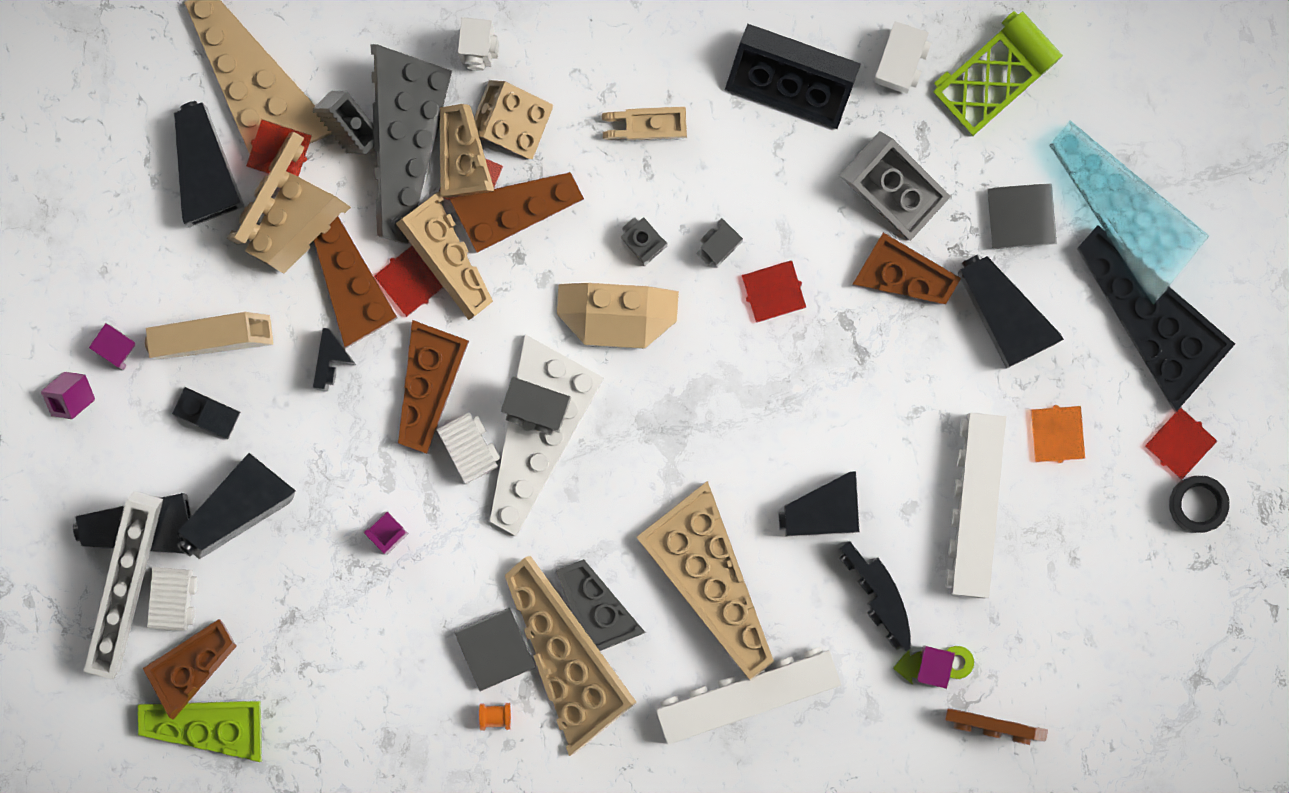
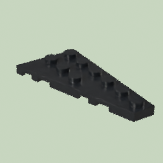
[1077,225,1236,412]

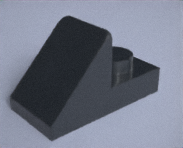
[313,328,356,391]
[172,387,241,439]

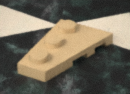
[440,104,494,198]

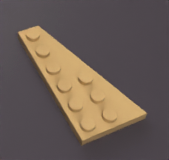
[184,0,331,167]
[636,481,774,681]
[505,556,637,756]

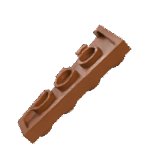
[450,172,584,253]
[314,216,398,348]
[398,320,469,454]

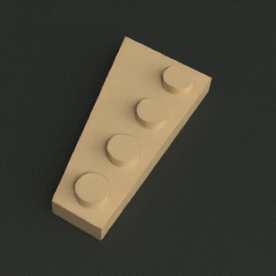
[226,132,304,244]
[396,191,493,320]

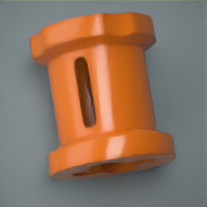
[479,703,511,731]

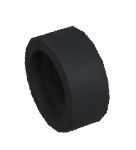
[1169,475,1230,533]

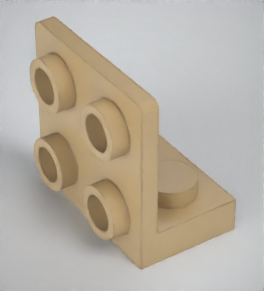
[474,80,553,159]

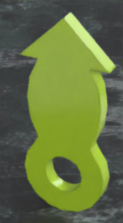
[893,646,974,685]

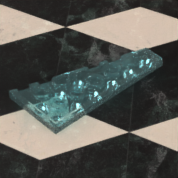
[1049,120,1209,304]

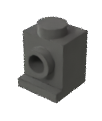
[621,217,668,266]
[696,218,743,267]

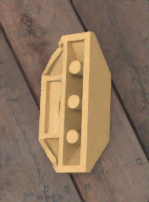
[557,283,679,349]

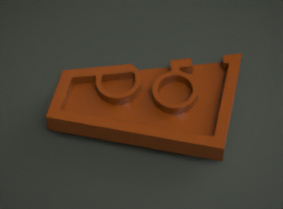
[853,232,961,304]
[143,619,237,720]
[945,708,1048,745]

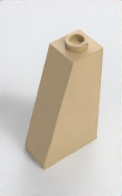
[145,312,274,359]

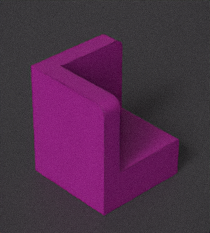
[89,323,135,370]
[41,372,95,420]
[363,512,409,554]
[917,645,955,689]

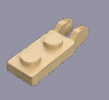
[602,107,687,141]

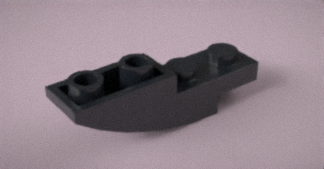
[839,541,911,652]

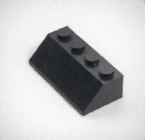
[725,23,861,129]

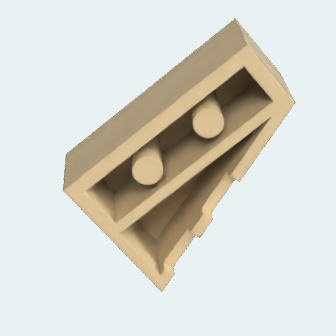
[245,172,351,274]

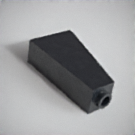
[174,101,245,228]
[957,255,1064,369]
[176,453,296,559]
[73,493,192,554]

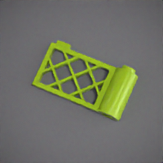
[933,11,1063,136]

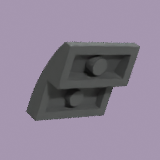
[988,183,1057,249]
[454,607,536,691]

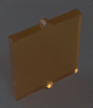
[1031,405,1085,464]

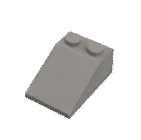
[839,131,951,241]

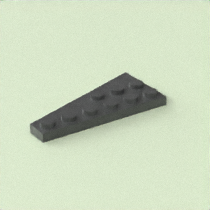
[370,44,452,244]

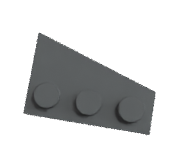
[556,559,646,651]

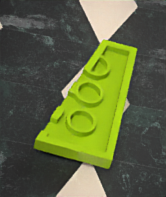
[138,701,262,762]

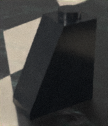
[778,471,860,537]

